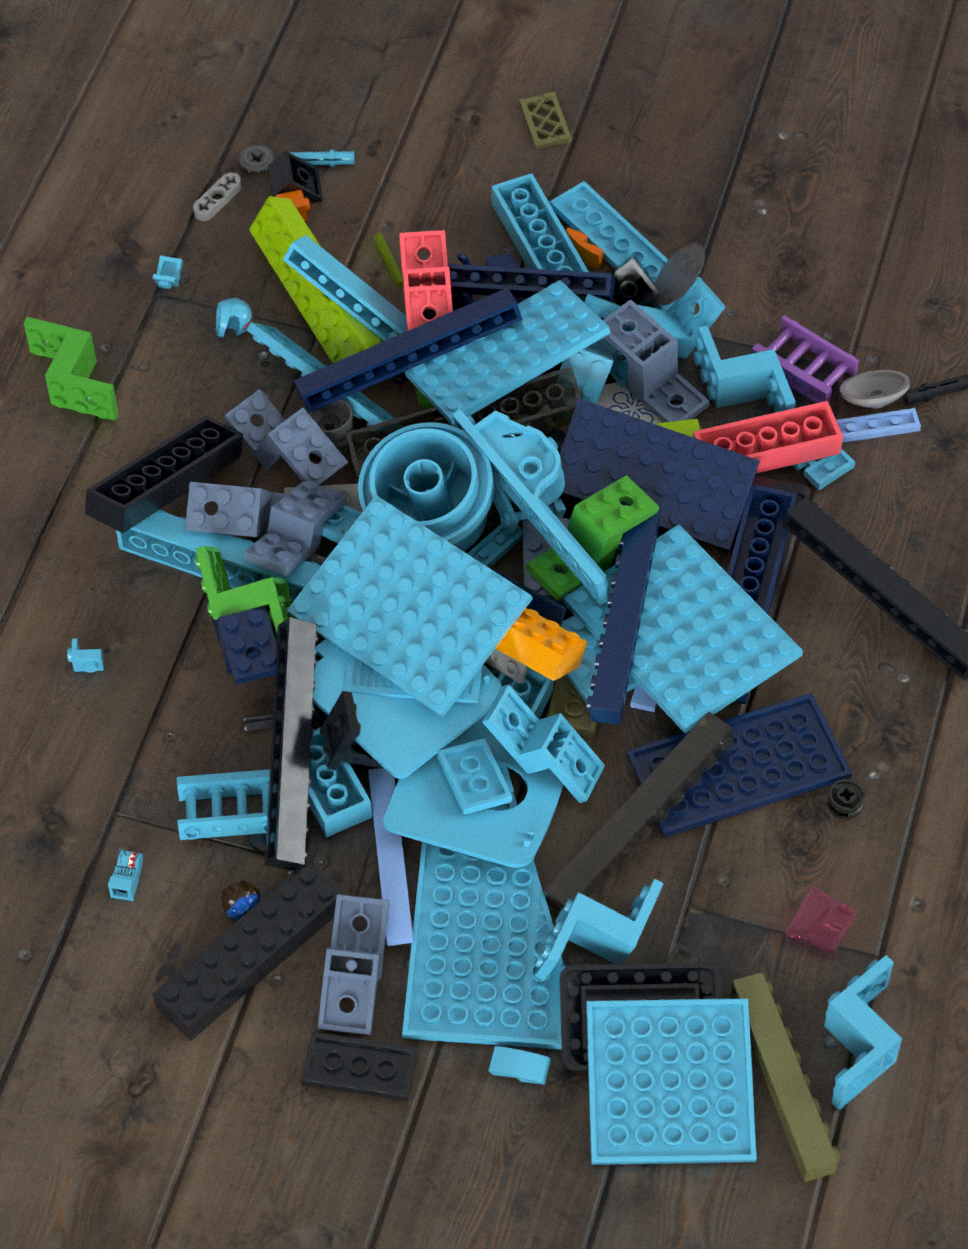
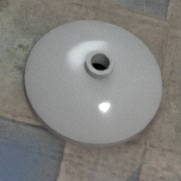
[840,370,910,409]

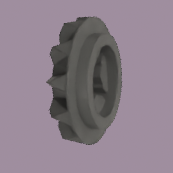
[239,145,274,174]

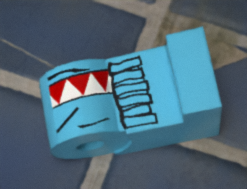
[108,850,143,901]

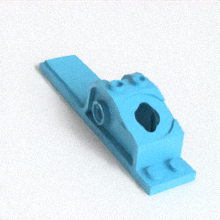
[452,409,609,605]

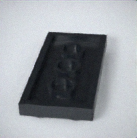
[301,1032,417,1101]

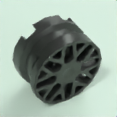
[827,779,864,820]

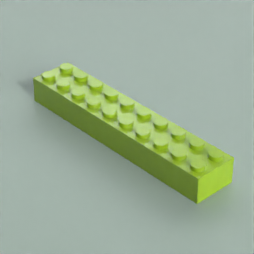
[249,196,382,363]

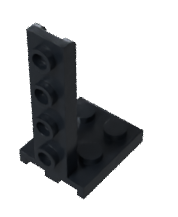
[319,691,384,770]

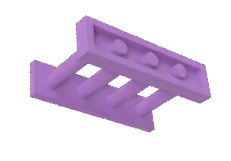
[751,315,859,403]

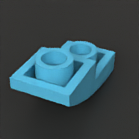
[489,1046,551,1085]

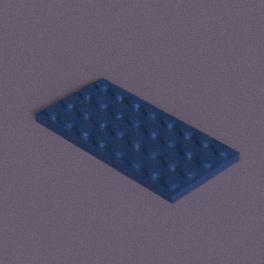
[559,398,760,551]
[627,693,852,838]

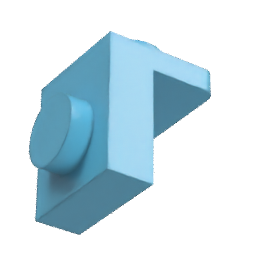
[152,256,184,289]
[67,639,104,673]

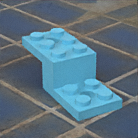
[482,685,605,803]

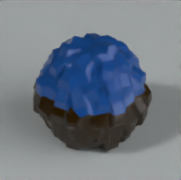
[221,880,261,921]

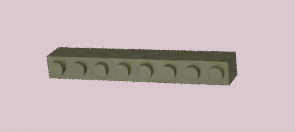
[731,972,840,1182]

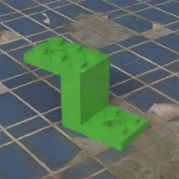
[24,317,119,420]
[525,475,659,601]
[195,546,296,643]

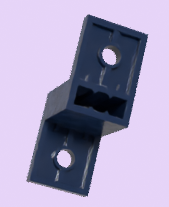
[211,606,277,685]

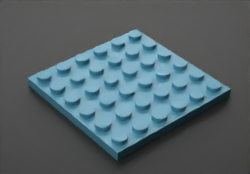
[586,999,756,1165]

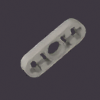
[193,173,242,221]

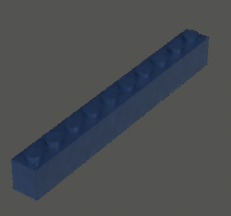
[294,288,522,413]
[586,509,660,725]

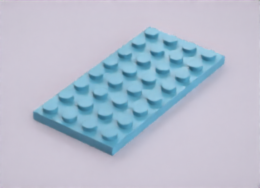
[405,280,610,426]

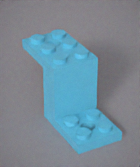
[609,277,726,388]
[545,294,624,420]
[694,326,796,413]
[535,879,664,981]
[824,955,902,1110]

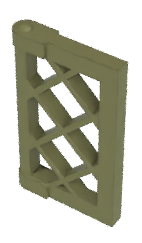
[519,92,572,149]

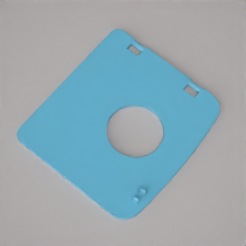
[313,639,502,779]
[383,714,563,868]

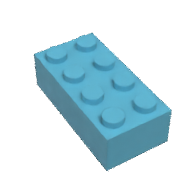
[308,728,372,838]

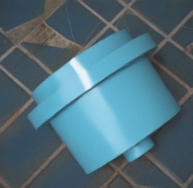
[358,422,495,552]

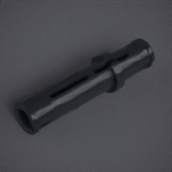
[902,374,968,405]

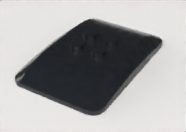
[559,963,721,1072]

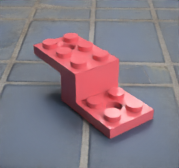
[399,230,453,331]

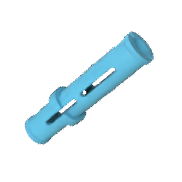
[290,149,355,167]

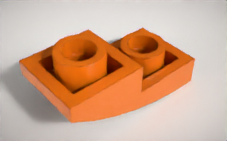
[566,227,603,270]

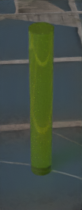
[374,233,403,287]

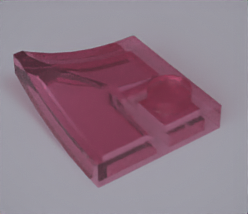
[784,887,858,955]

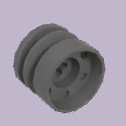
[305,399,355,457]

